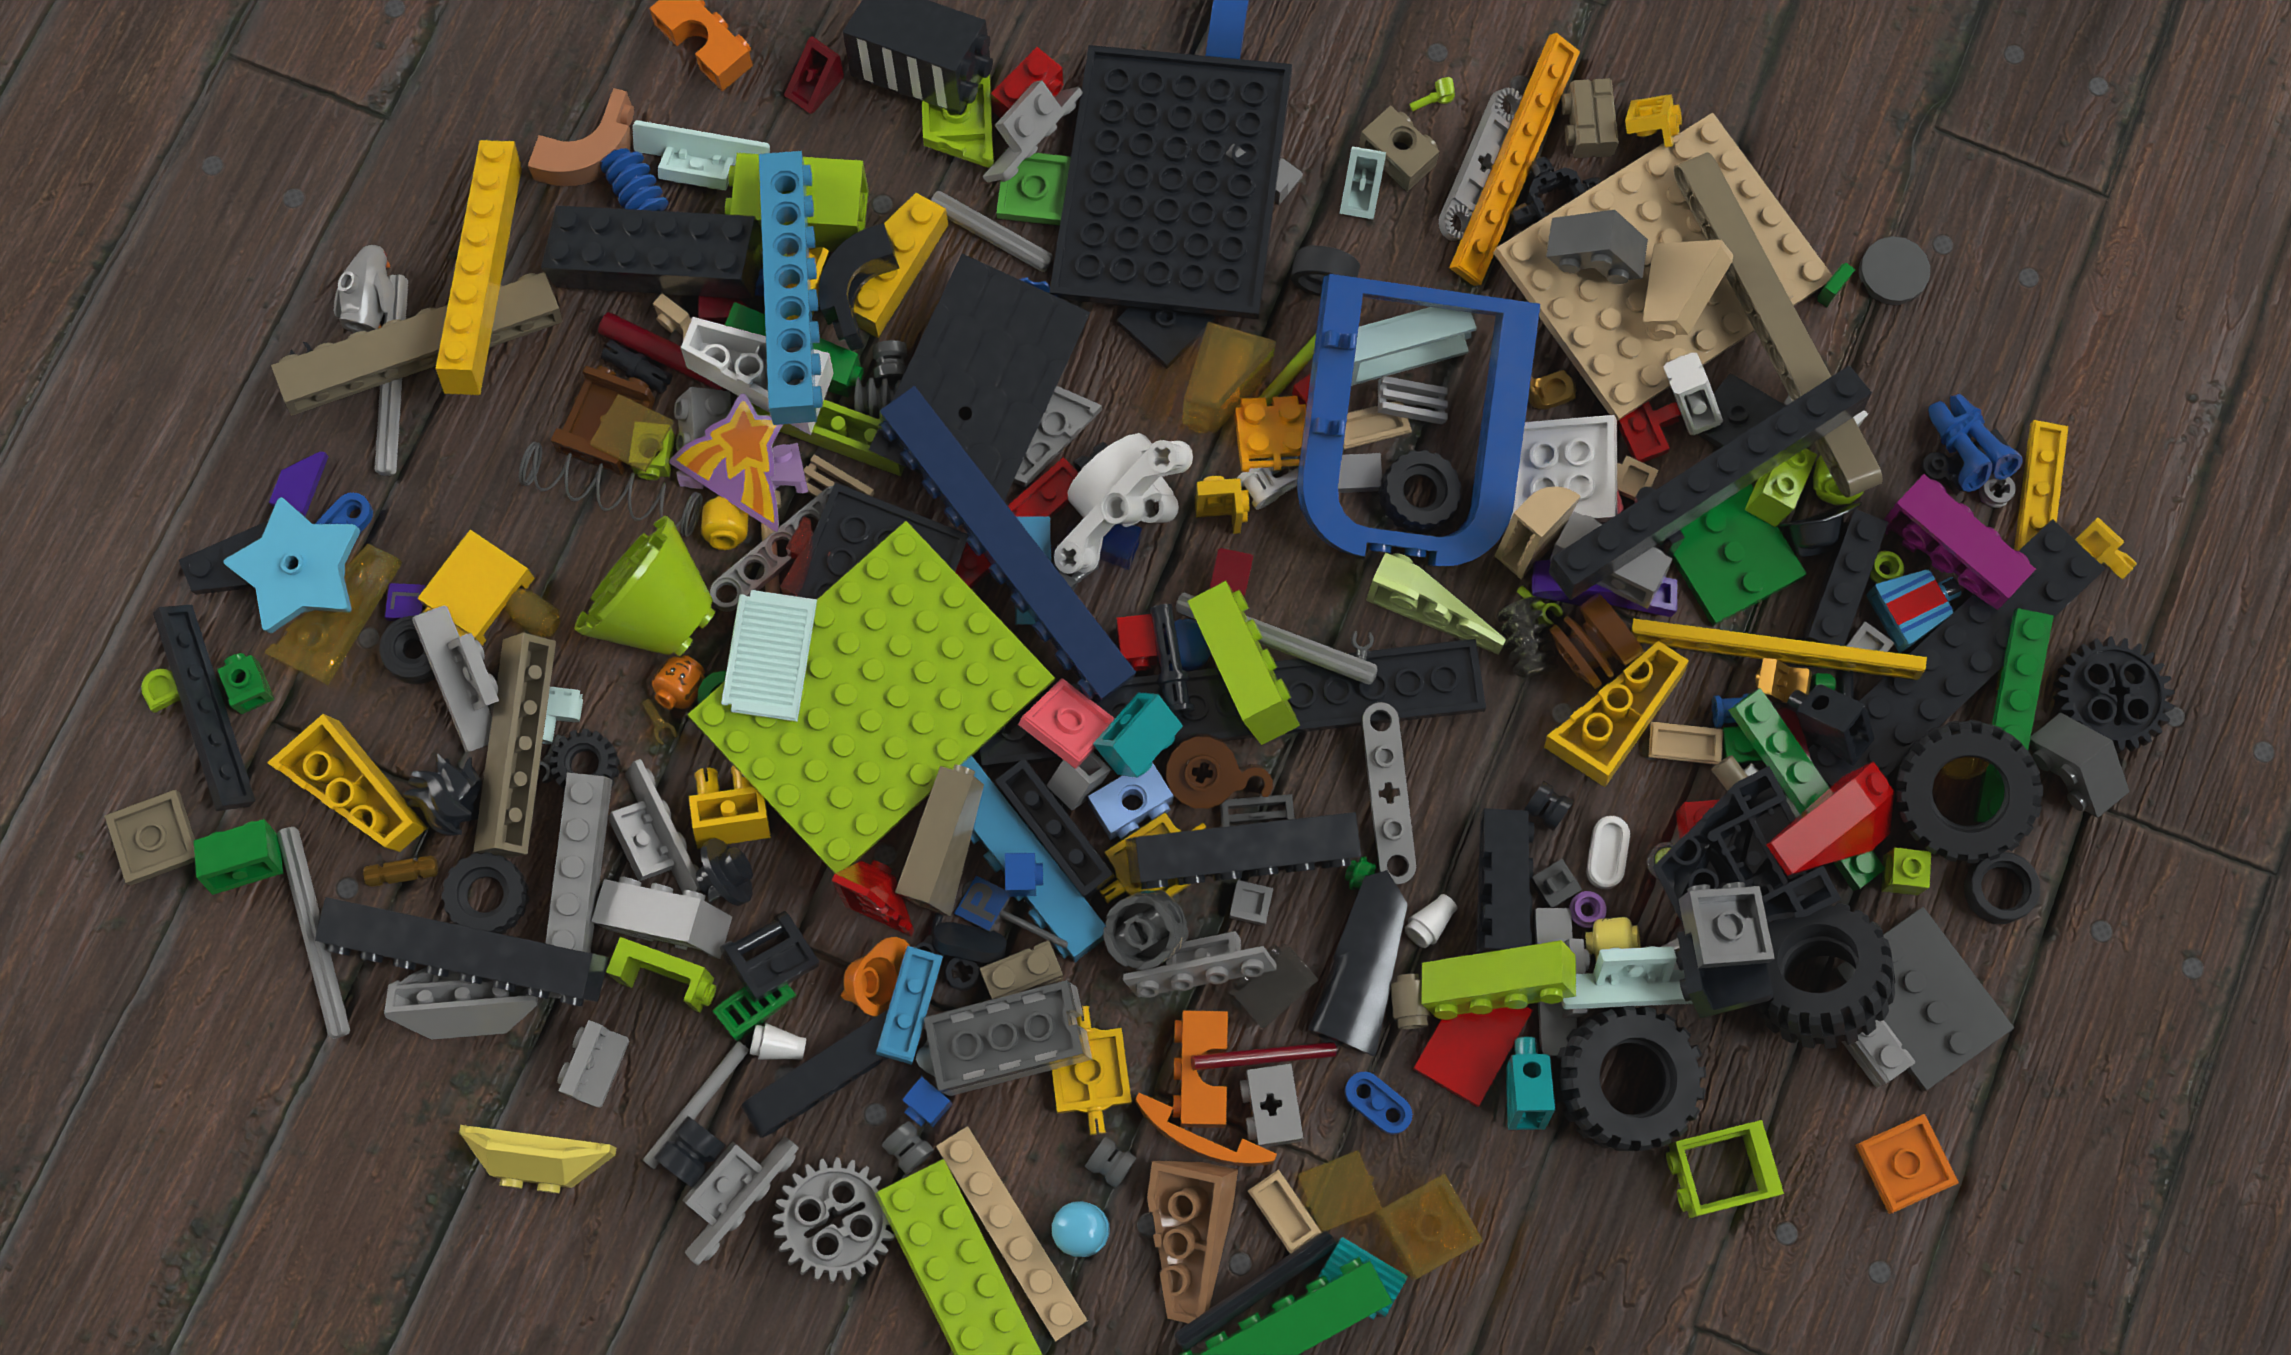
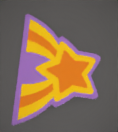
[669,394,783,532]

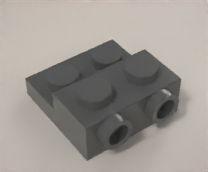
[1678,882,1775,968]

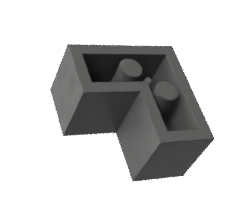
[1546,210,1648,284]
[2030,713,2130,818]

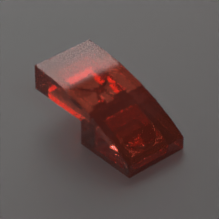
[781,517,813,597]

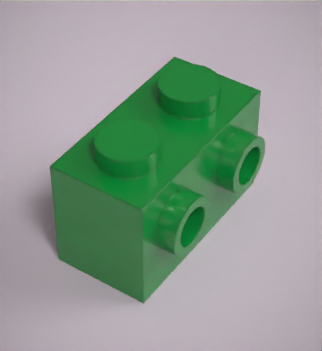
[194,819,283,895]

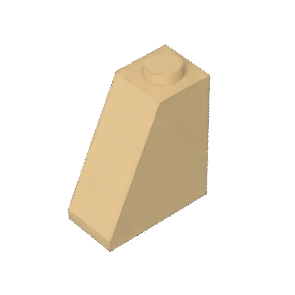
[1643,239,1733,339]

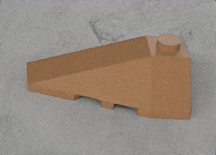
[1147,1161,1238,1324]

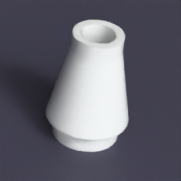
[1405,894,1457,948]
[750,1023,806,1060]

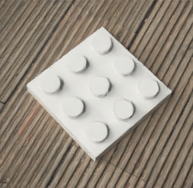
[1510,415,1618,522]

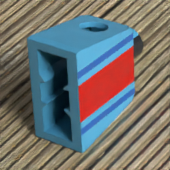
[1866,570,1961,654]

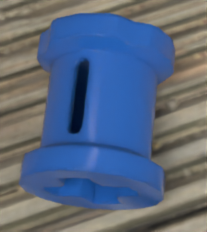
[1711,693,1750,728]

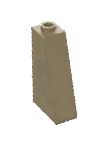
[895,764,984,916]

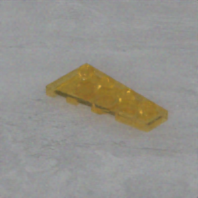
[264,544,403,686]

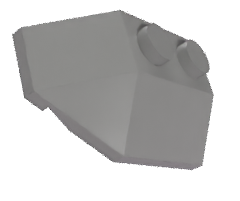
[384,967,538,1040]

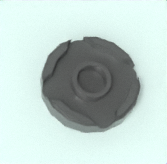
[1859,236,1930,305]

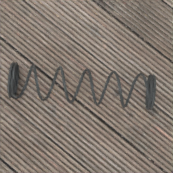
[518,442,703,537]

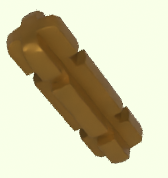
[363,855,438,887]

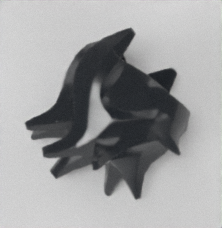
[404,753,482,836]

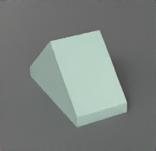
[1340,146,1386,219]

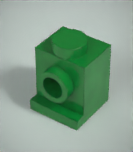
[217,653,275,715]

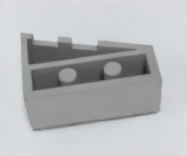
[591,877,732,959]

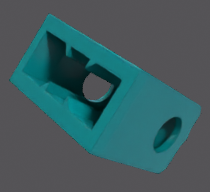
[1506,1037,1555,1130]

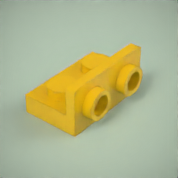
[1625,94,1682,148]

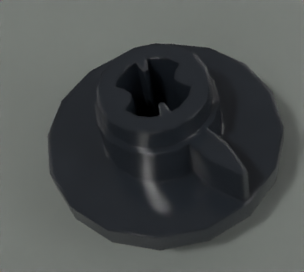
[696,838,753,906]

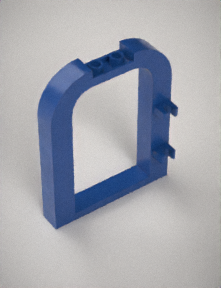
[1297,274,1540,566]

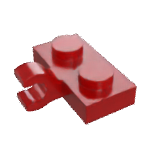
[1617,401,1682,463]

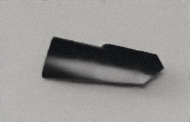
[1308,870,1408,1056]

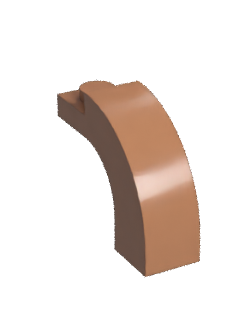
[528,88,634,186]

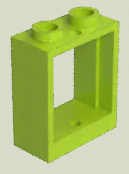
[1666,1120,1784,1218]

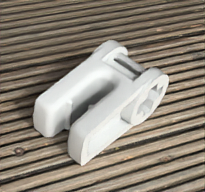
[1237,456,1299,510]

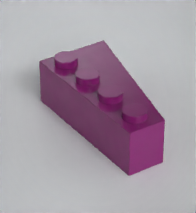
[1884,474,2036,610]

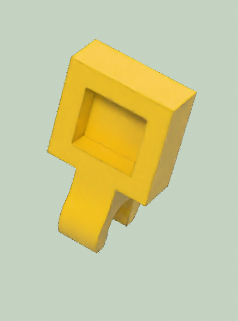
[2075,517,2137,579]

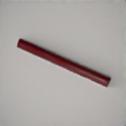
[1191,1042,1337,1071]

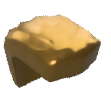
[1528,370,1577,409]

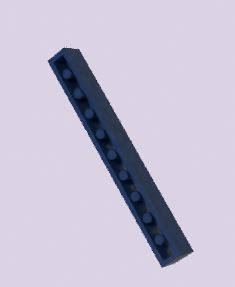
[878,386,1136,703]

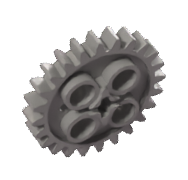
[772,1157,895,1284]

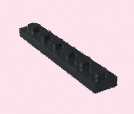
[153,604,256,811]

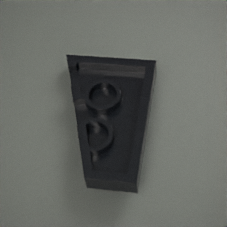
[179,520,298,595]

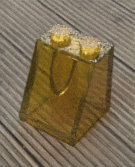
[1182,322,1276,433]

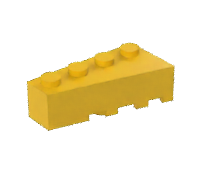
[816,193,948,338]
[267,714,428,852]

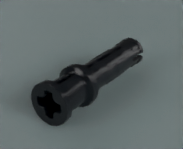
[1150,604,1195,716]

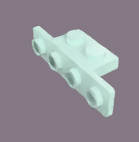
[633,120,770,190]
[1561,946,1693,1009]

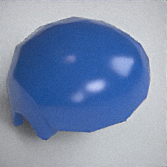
[1156,618,1211,671]

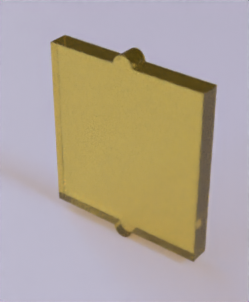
[590,394,674,472]
[1297,1150,1382,1232]

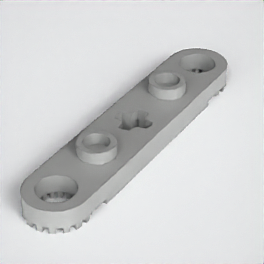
[1439,88,1522,241]
[1361,702,1416,885]

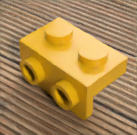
[1195,476,1249,534]

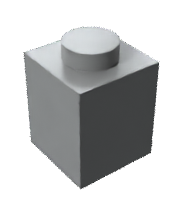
[1046,752,1111,810]

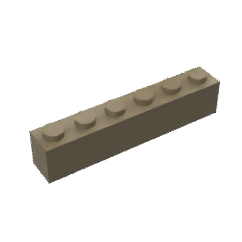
[473,633,556,859]

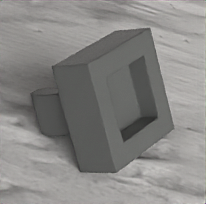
[1530,859,1582,908]

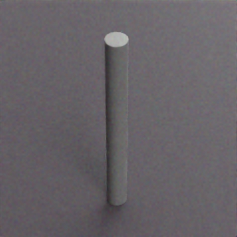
[643,1041,749,1169]

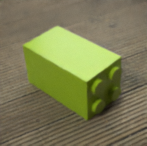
[725,153,869,252]

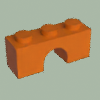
[649,0,753,92]
[1173,1010,1228,1128]

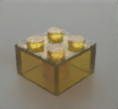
[1375,1174,1483,1281]

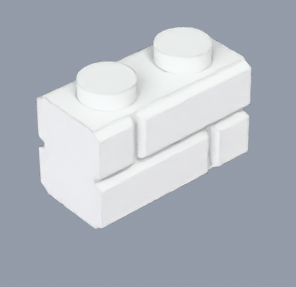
[1663,352,1723,435]

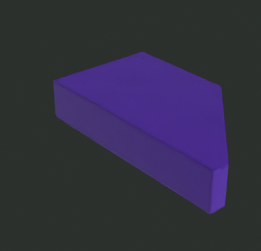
[269,451,329,516]

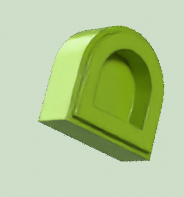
[141,669,180,713]

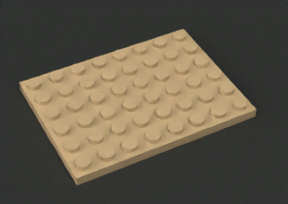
[1493,113,1833,421]

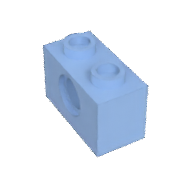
[1088,762,1173,840]

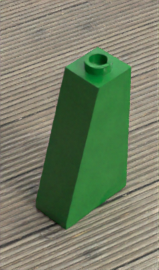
[725,302,864,398]

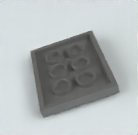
[1833,907,2014,1092]

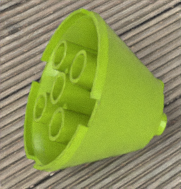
[574,516,715,656]

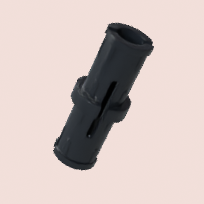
[601,340,673,394]

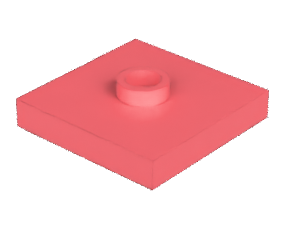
[1018,678,1115,769]

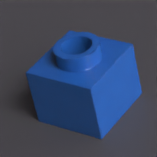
[1005,853,1043,897]
[902,1077,952,1127]

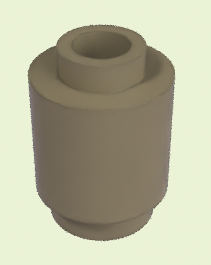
[1390,974,1431,1029]

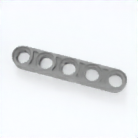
[710,486,833,612]

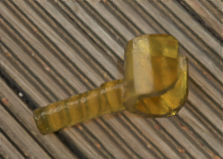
[642,699,677,746]

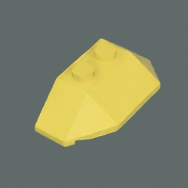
[459,1125,617,1194]

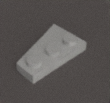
[1013,386,1102,487]

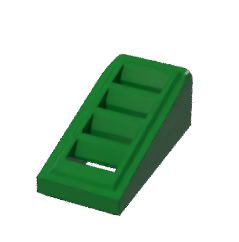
[712,984,797,1042]

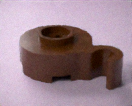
[1165,733,1273,809]

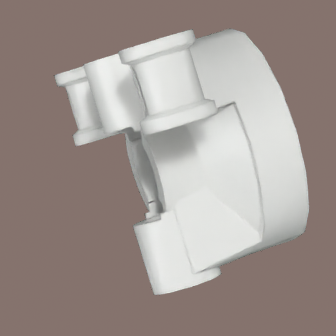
[1054,433,1193,574]

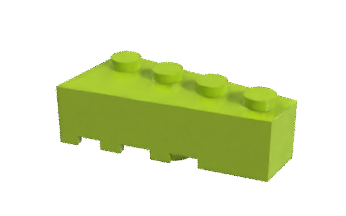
[1187,581,1300,745]

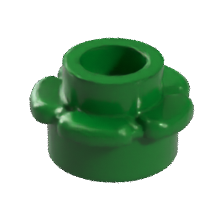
[1345,856,1376,891]

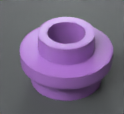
[1569,891,1606,928]

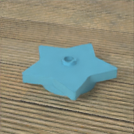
[224,497,360,634]

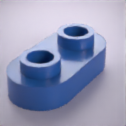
[315,492,373,533]
[1345,1072,1412,1135]

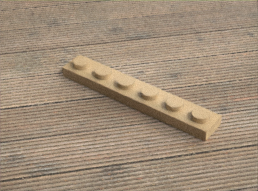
[936,1126,1088,1342]

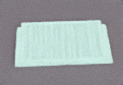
[721,590,817,722]

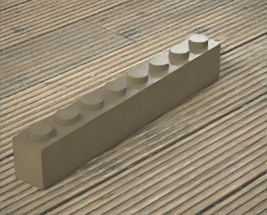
[271,272,562,416]

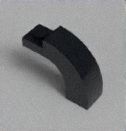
[818,223,900,351]

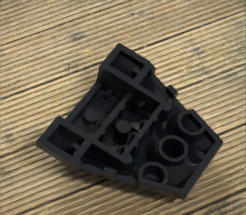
[1653,766,1841,924]

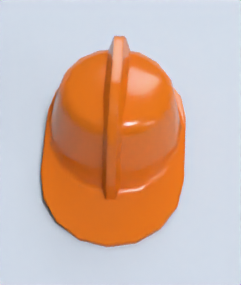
[841,937,911,1016]

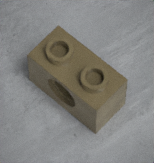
[1359,105,1440,192]

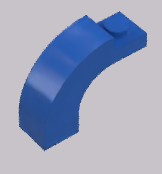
[1205,0,1249,59]

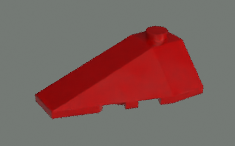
[1766,761,1895,876]
[832,860,914,937]

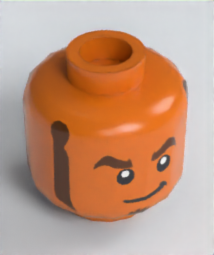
[652,655,705,710]

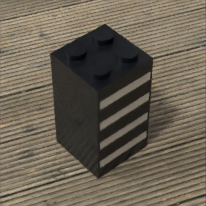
[843,0,993,115]

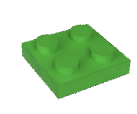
[996,149,1071,226]

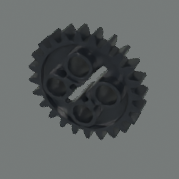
[2053,636,2175,754]

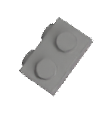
[674,387,731,451]
[558,1020,629,1108]

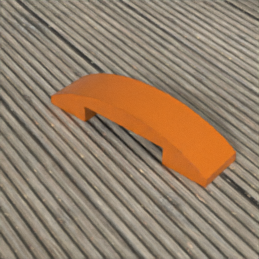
[1135,1093,1277,1166]

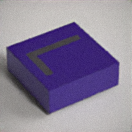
[385,583,426,621]

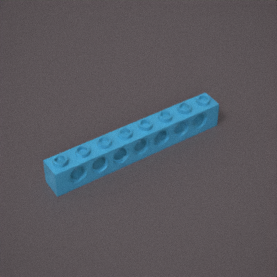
[759,151,823,425]

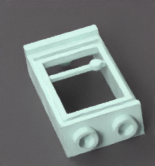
[1351,307,1476,386]

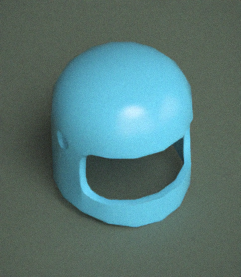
[1052,1201,1110,1257]

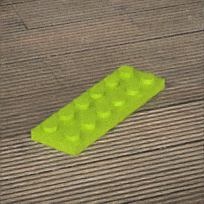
[875,1159,1042,1355]

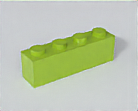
[765,400,905,476]
[1421,940,1576,1020]

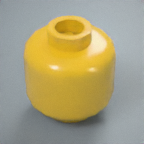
[701,496,749,550]

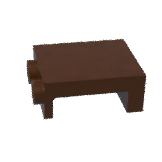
[551,366,655,475]

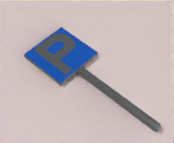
[954,876,1068,948]

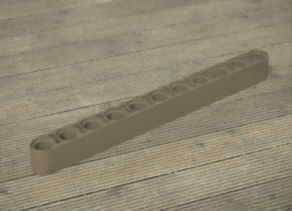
[1674,152,1883,498]

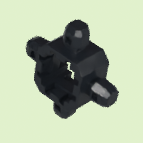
[1510,157,1602,228]

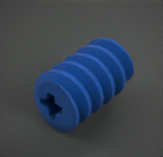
[600,148,669,211]

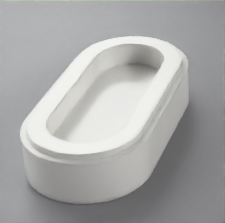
[1586,816,1630,889]

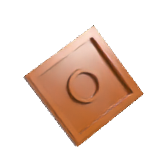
[1855,1114,1959,1214]

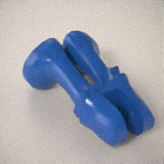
[1928,394,2023,492]

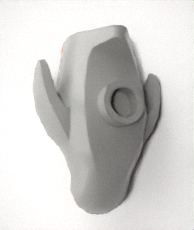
[333,245,395,333]

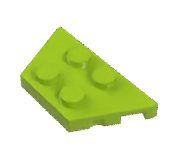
[922,74,994,168]

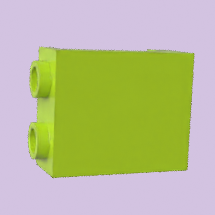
[606,937,716,1013]

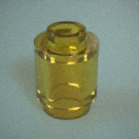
[505,589,561,637]

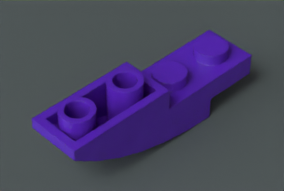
[1532,560,1677,617]

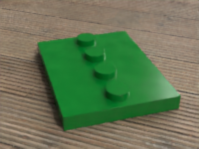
[1672,484,1807,627]

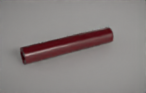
[598,312,727,391]

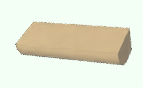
[1495,486,1581,579]

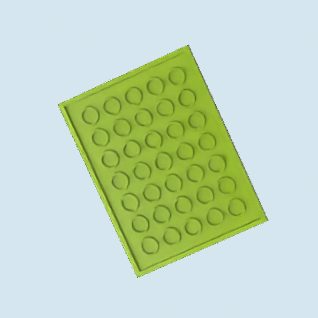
[688,521,1055,874]

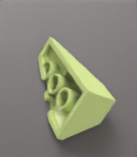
[1366,553,1506,655]

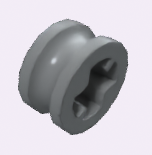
[1979,474,2016,508]

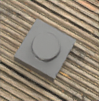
[1846,622,1894,652]
[1229,880,1273,926]

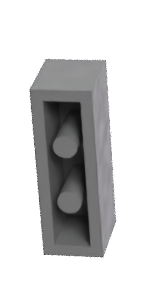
[1550,511,1672,609]

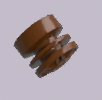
[1549,593,1645,690]

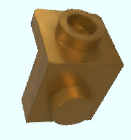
[1756,658,1812,703]

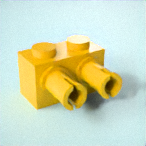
[689,765,771,849]

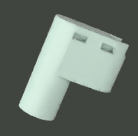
[542,687,583,744]

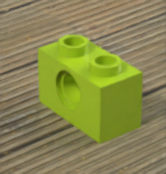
[1745,448,1817,527]

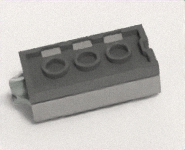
[916,980,1093,1096]

